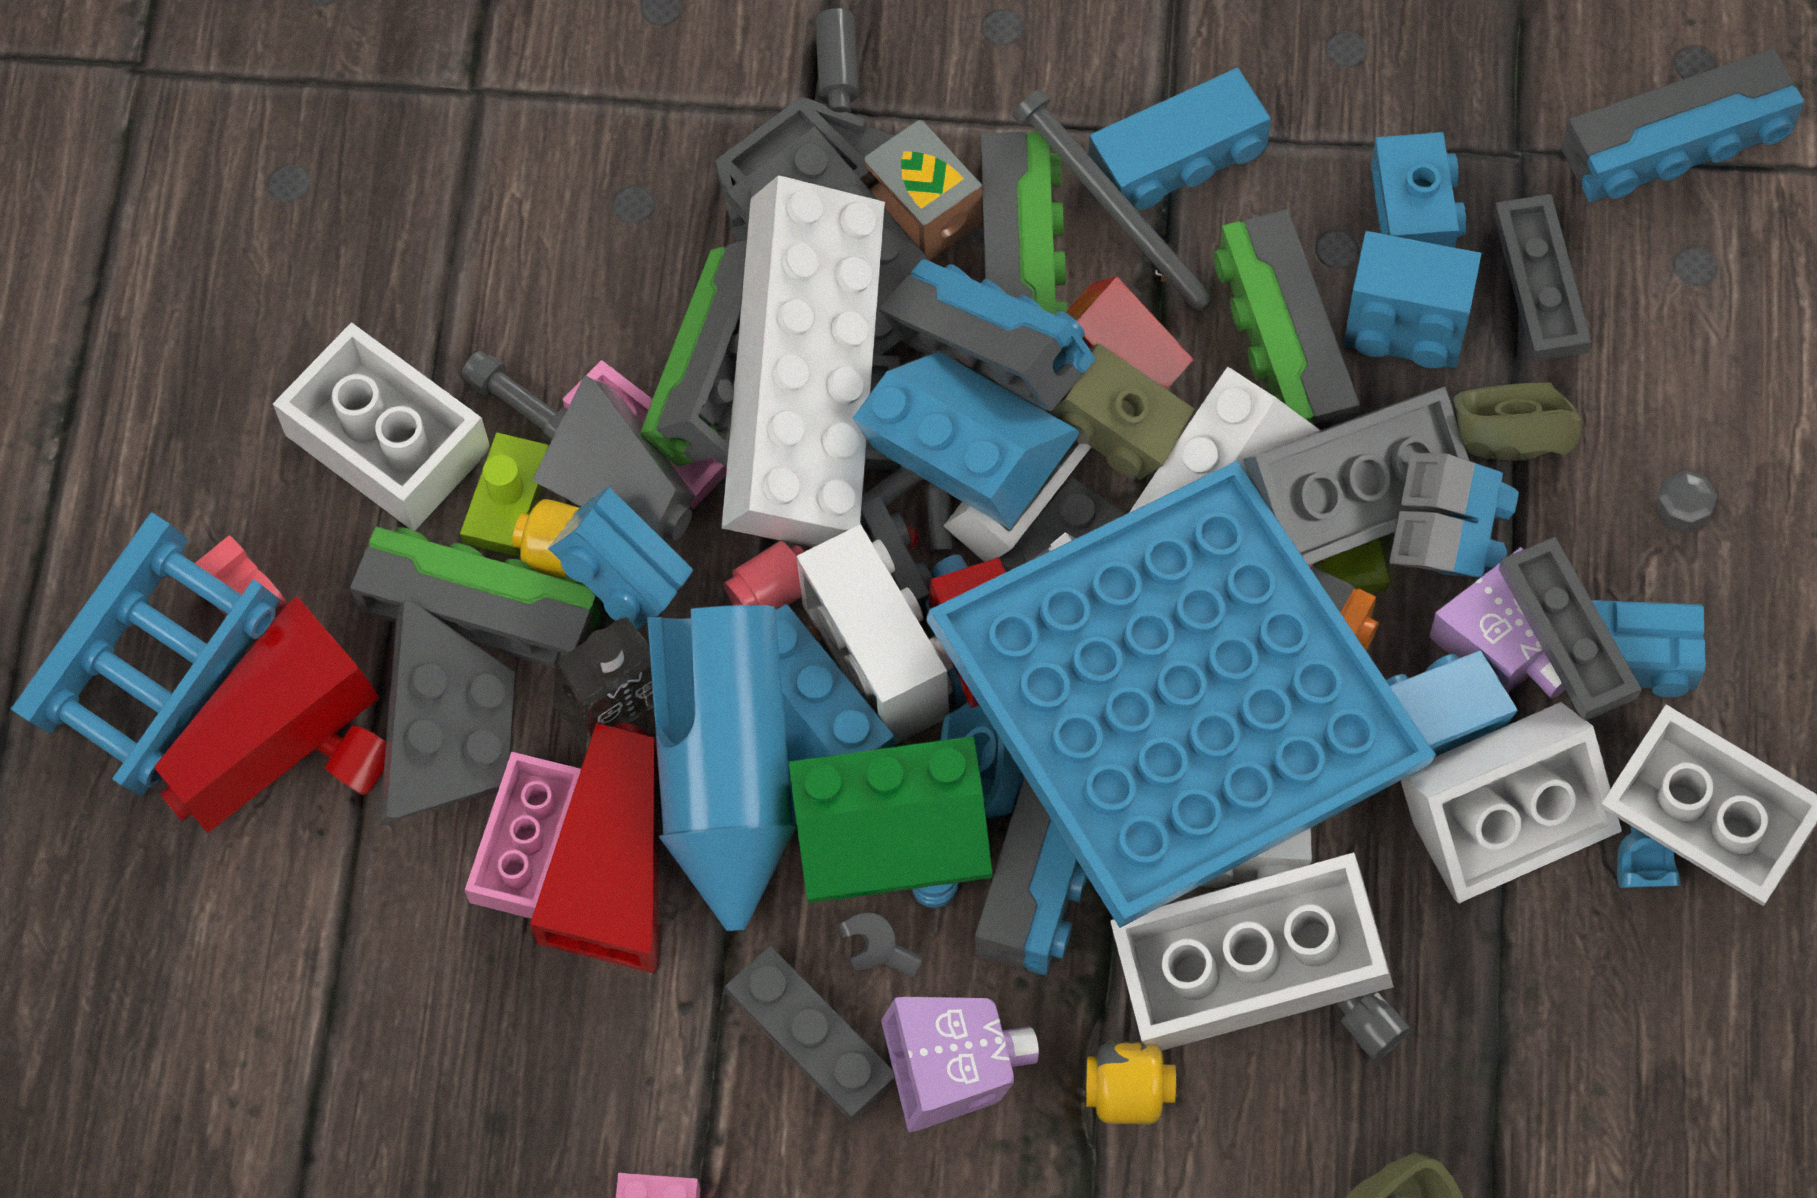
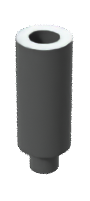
[815,8,859,113]

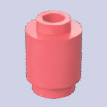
[723,541,804,610]

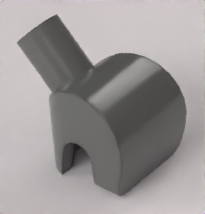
[836,912,923,979]

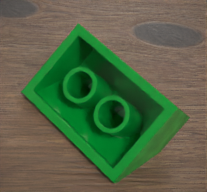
[788,736,992,904]

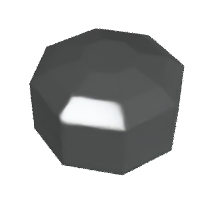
[1655,470,1718,533]

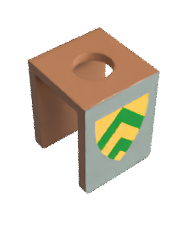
[865,120,983,260]

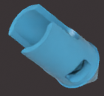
[647,605,797,931]

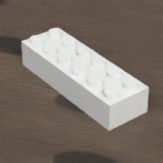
[722,175,885,547]

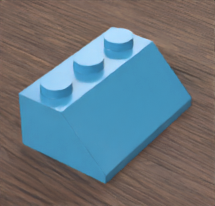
[852,352,1080,529]
[776,603,895,824]

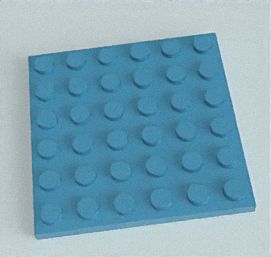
[926,460,1436,928]

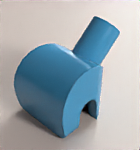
[1617,825,1681,888]

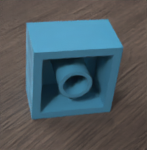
[1343,231,1482,369]

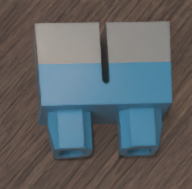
[1389,453,1519,578]

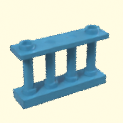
[11,512,281,797]

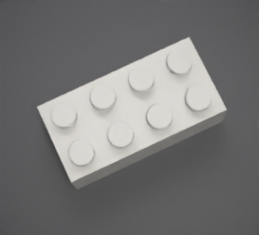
[1110,853,1394,1051]

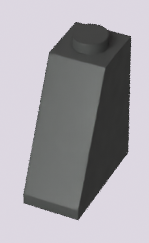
[532,375,695,546]

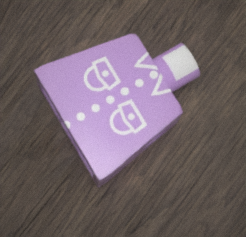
[1429,547,1565,699]
[881,997,1039,1132]

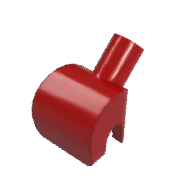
[315,725,387,795]

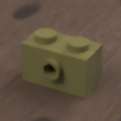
[1046,342,1195,480]

